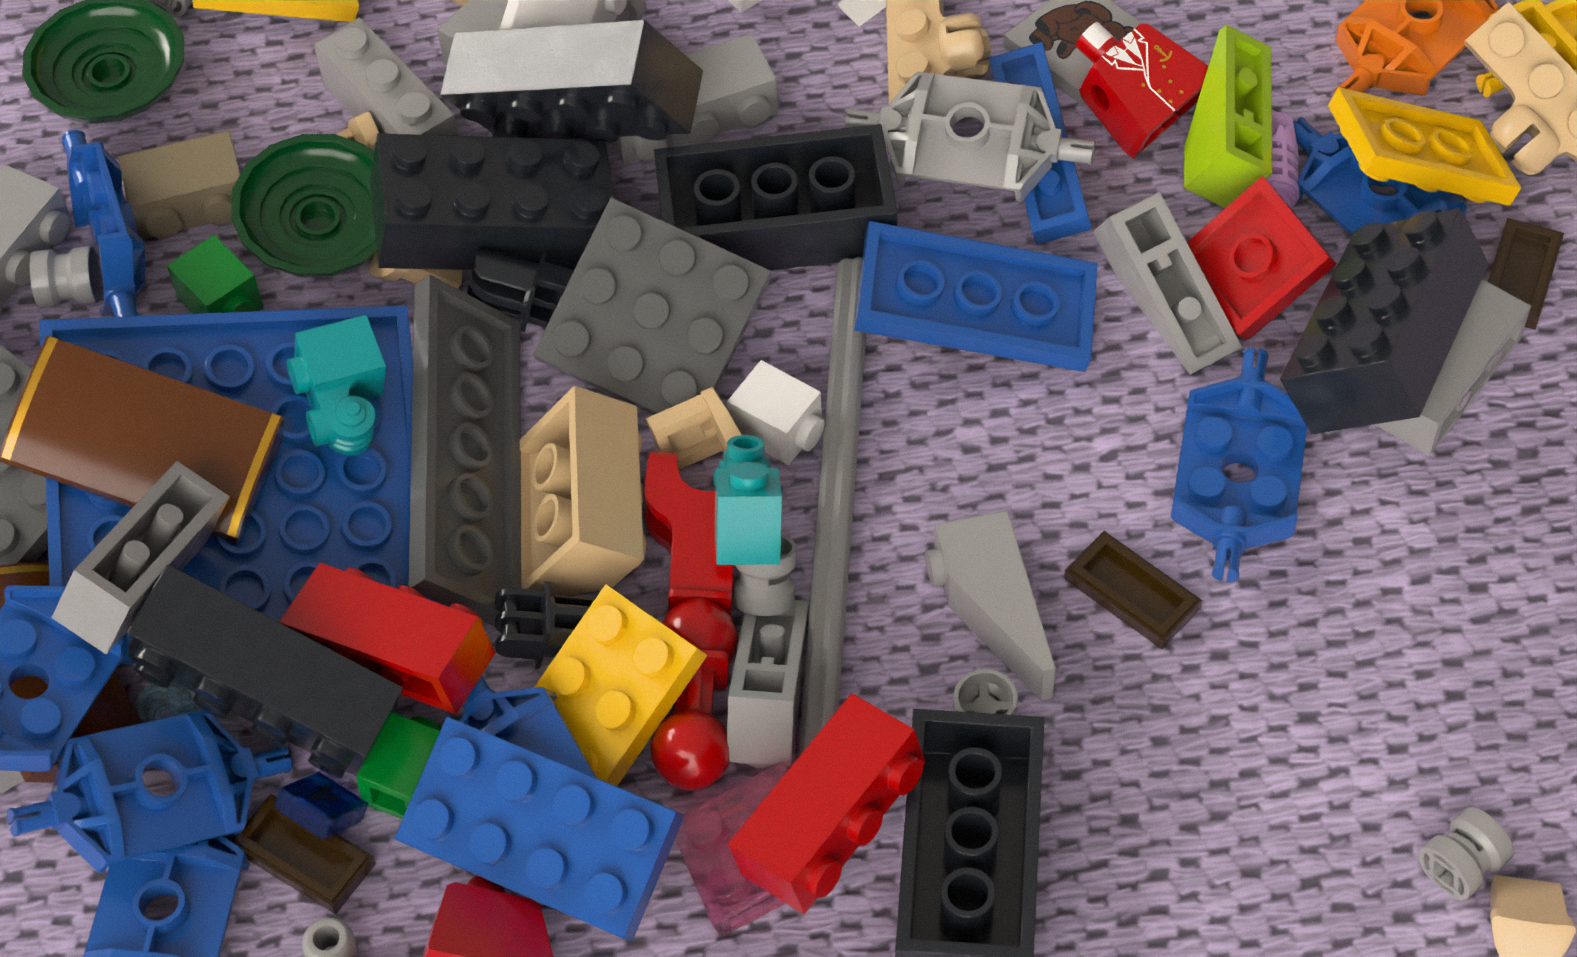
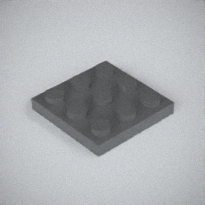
[533,197,772,415]

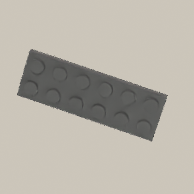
[409,275,522,627]

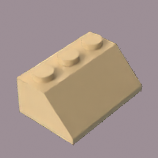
[520,386,647,596]

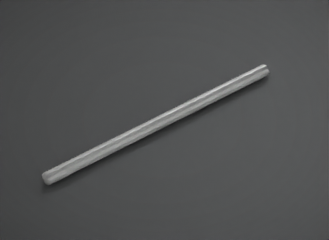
[797,257,866,759]

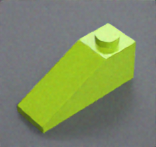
[1184,24,1272,208]

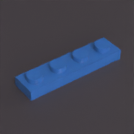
[989,42,1092,245]

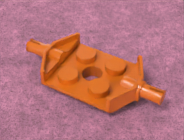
[1334,0,1499,96]

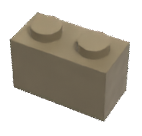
[118,130,241,240]

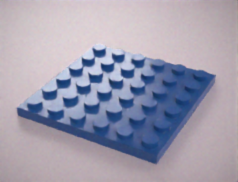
[39,305,437,664]

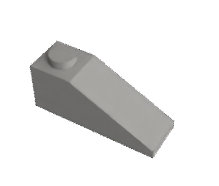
[1093,192,1243,375]
[925,510,1056,700]
[727,600,809,768]

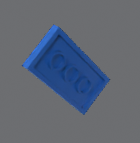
[854,221,1098,372]
[394,716,685,941]

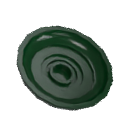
[22,0,184,124]
[230,134,377,277]

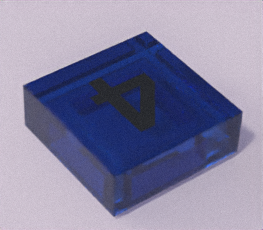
[274,771,369,839]

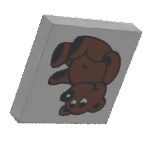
[1003,0,1143,106]

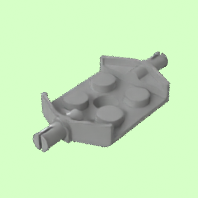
[845,72,1096,202]

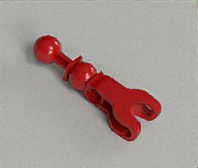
[644,451,768,791]

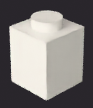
[727,360,825,465]

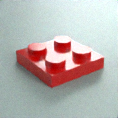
[1187,176,1337,341]

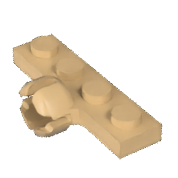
[886,0,991,104]
[1464,1,1577,175]

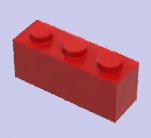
[279,563,496,715]
[728,693,926,915]

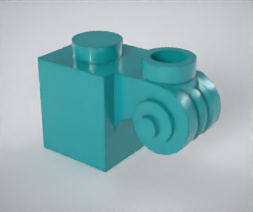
[287,315,386,456]
[714,435,782,565]

